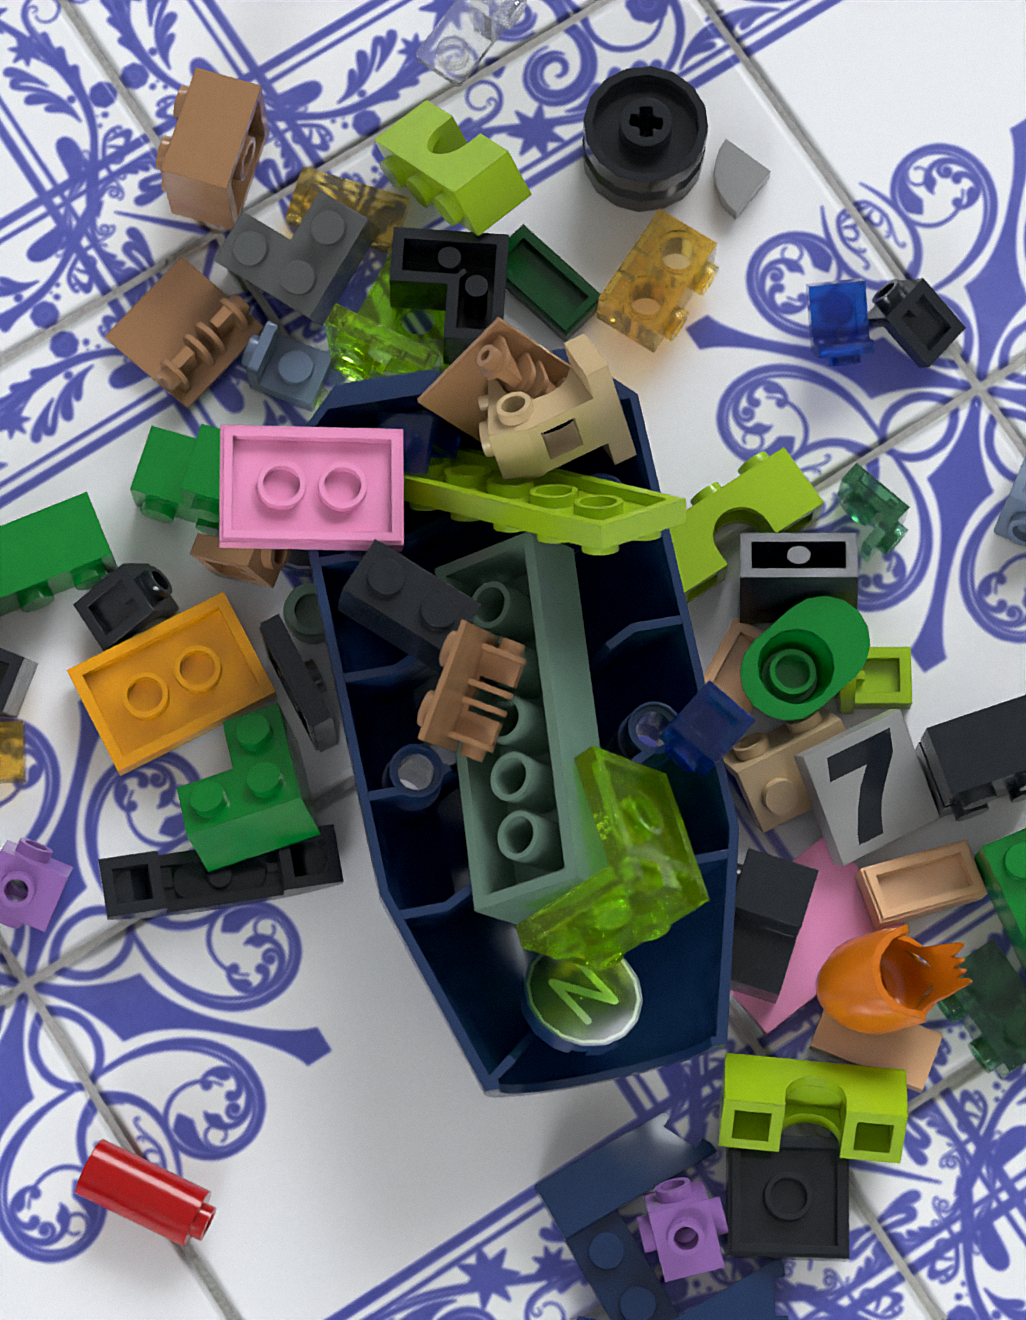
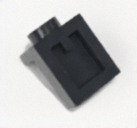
[863,278,966,368]
[73,563,179,651]

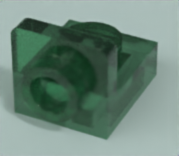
[837,462,910,563]

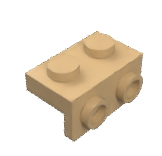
[723,706,846,833]

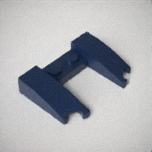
[534,1113,788,1320]

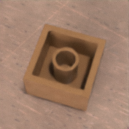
[155,67,269,229]

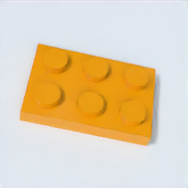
[67,591,277,776]

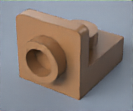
[190,533,290,588]

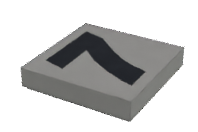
[794,709,940,866]

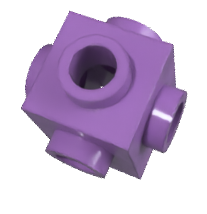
[0,838,73,932]
[637,1178,728,1282]

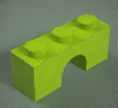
[374,100,532,236]
[669,447,824,604]
[718,1053,908,1164]

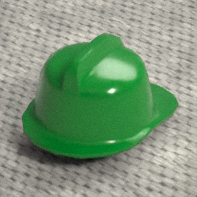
[740,596,871,721]

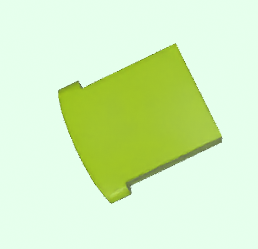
[835,647,912,714]

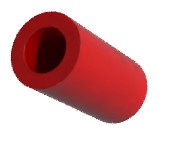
[75,1139,217,1247]

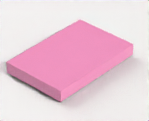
[219,425,404,551]
[730,837,905,1036]

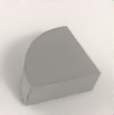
[714,139,771,220]

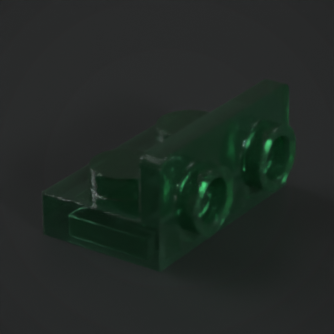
[936,939,1026,1080]

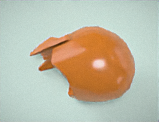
[816,924,973,1035]

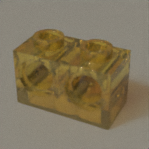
[597,208,719,353]

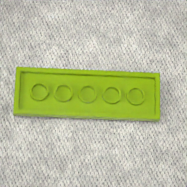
[403,439,686,555]

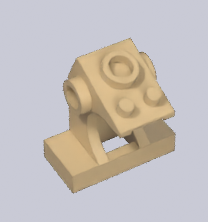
[478,333,637,480]

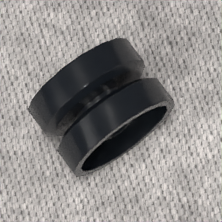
[582,66,708,212]

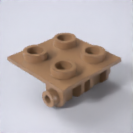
[104,256,264,409]
[417,317,570,442]
[417,619,527,762]

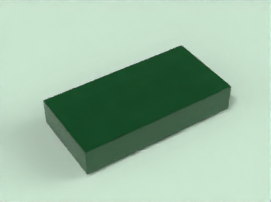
[506,224,605,342]

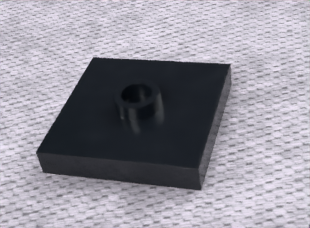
[259,614,338,753]
[725,1135,849,1262]

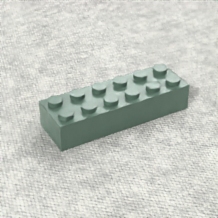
[435,532,619,925]

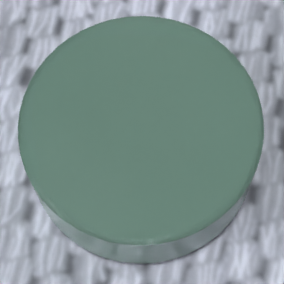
[283,583,326,644]

